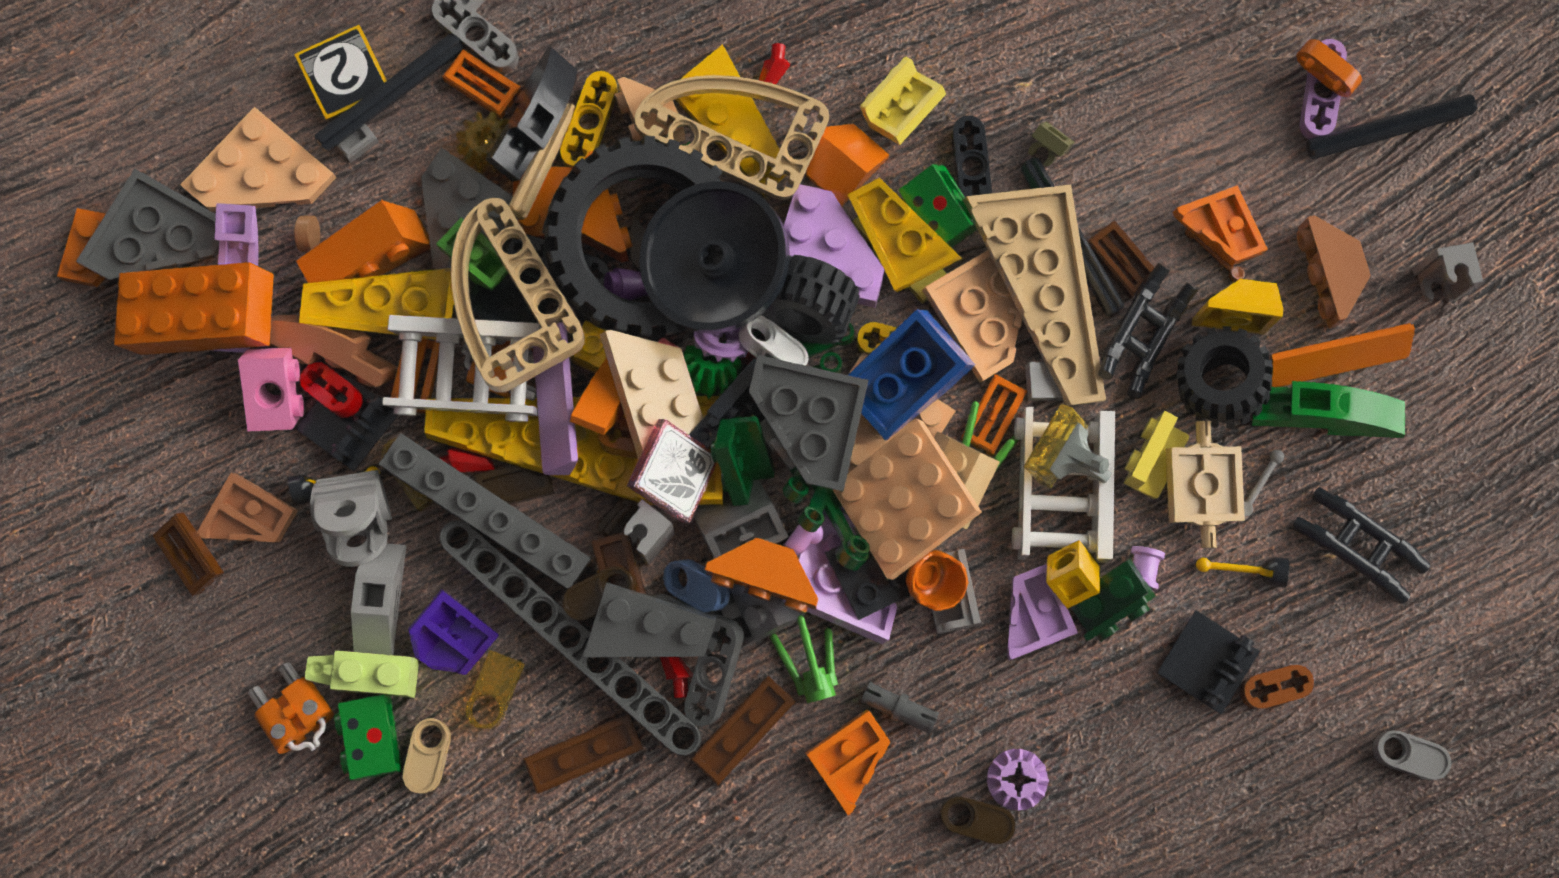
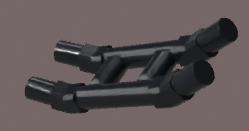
[1098,263,1198,399]
[1292,487,1430,604]

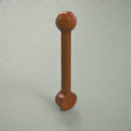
[1185,228,1245,282]

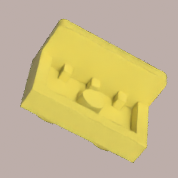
[860,57,946,145]
[1124,411,1189,499]

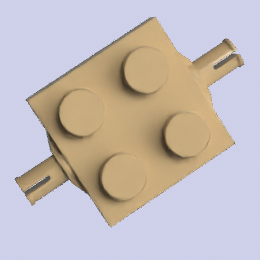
[1166,421,1245,548]

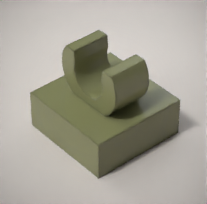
[1028,121,1075,167]

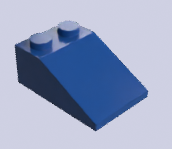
[848,309,976,441]

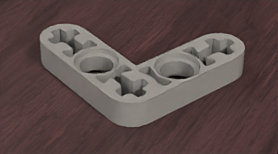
[432,0,519,74]

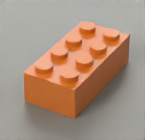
[114,262,274,355]

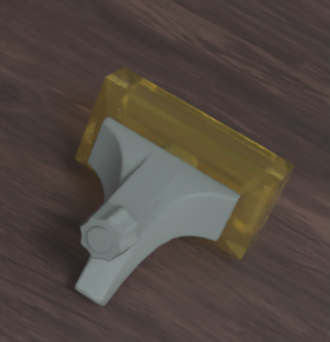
[1023,404,1112,488]

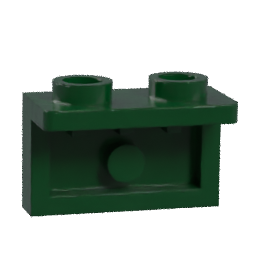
[711,416,776,506]

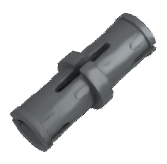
[860,681,940,735]

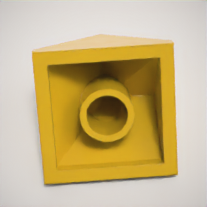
[1192,279,1283,335]

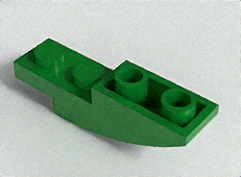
[1252,381,1405,438]

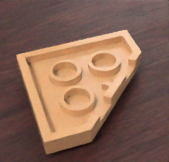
[180,107,336,212]
[922,250,1022,383]

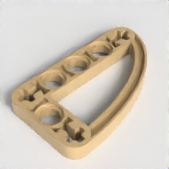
[634,75,829,200]
[451,198,585,392]

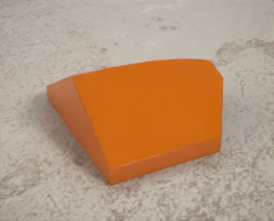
[806,124,890,207]

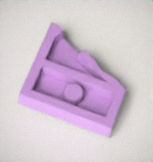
[1007,564,1078,661]

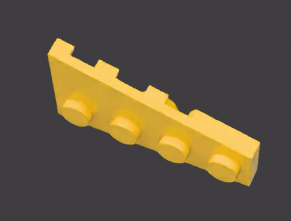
[675,44,787,195]
[299,268,454,340]

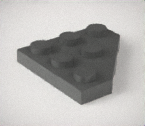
[421,147,520,292]
[76,169,219,282]
[749,355,869,492]

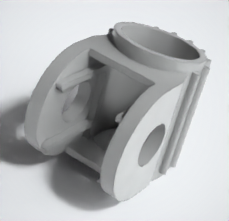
[310,470,392,567]

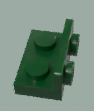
[1071,559,1156,642]

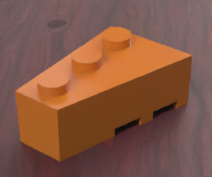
[296,200,430,283]

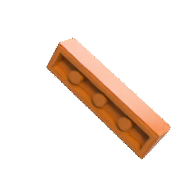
[1269,323,1415,387]

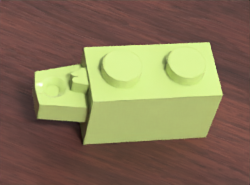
[305,650,419,698]

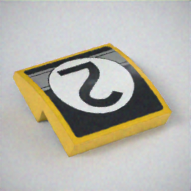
[294,25,387,120]

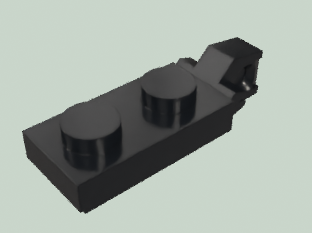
[689,358,757,451]

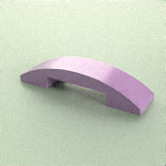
[214,203,258,353]

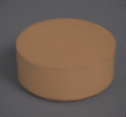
[294,216,320,252]

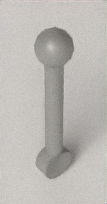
[1244,450,1284,517]

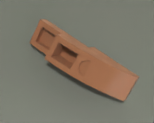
[270,315,398,387]

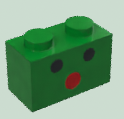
[899,164,977,248]
[334,694,403,781]

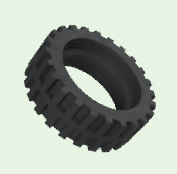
[542,136,723,341]

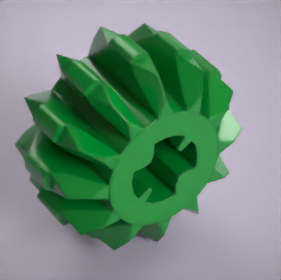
[683,341,742,400]

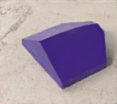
[408,589,499,675]

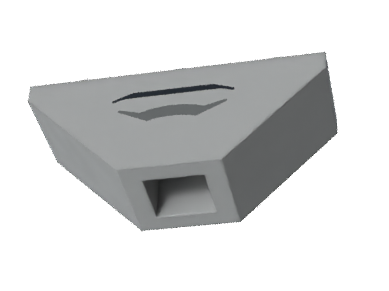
[351,543,407,655]

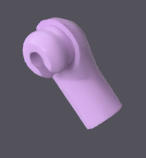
[782,524,823,557]

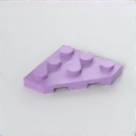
[784,184,885,308]
[783,510,897,644]

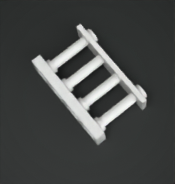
[383,315,541,422]
[1011,407,1115,564]

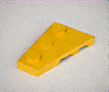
[848,177,962,292]

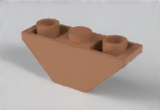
[1297,215,1371,329]

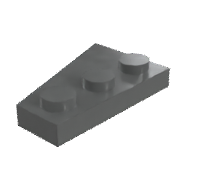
[583,583,716,657]

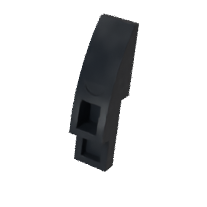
[485,47,577,182]

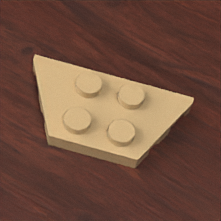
[600,330,703,474]

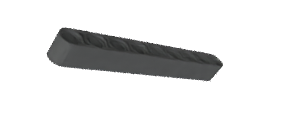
[440,520,701,756]

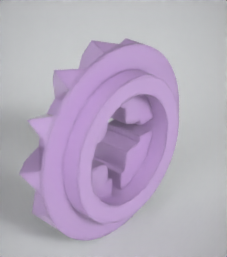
[694,327,748,363]
[987,749,1049,810]

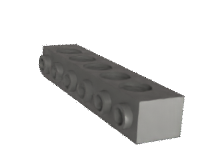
[379,433,591,590]

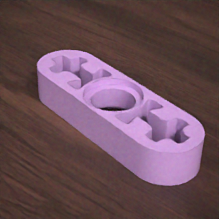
[1300,39,1347,139]

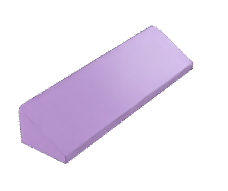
[533,322,578,475]

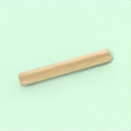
[509,104,576,219]

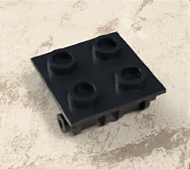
[296,371,398,472]
[825,535,911,620]
[1157,610,1260,715]

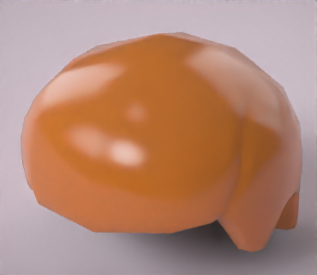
[905,550,969,611]

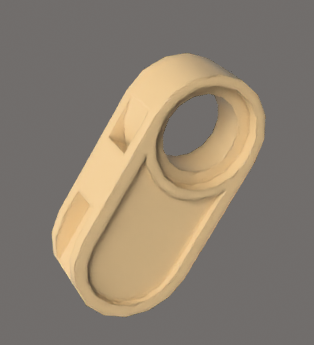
[403,718,451,794]

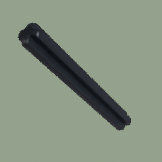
[314,34,464,152]
[1305,94,1478,159]
[1021,157,1124,317]

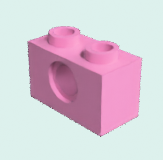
[238,347,304,432]

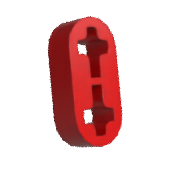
[300,362,363,418]

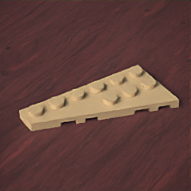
[963,185,1106,407]

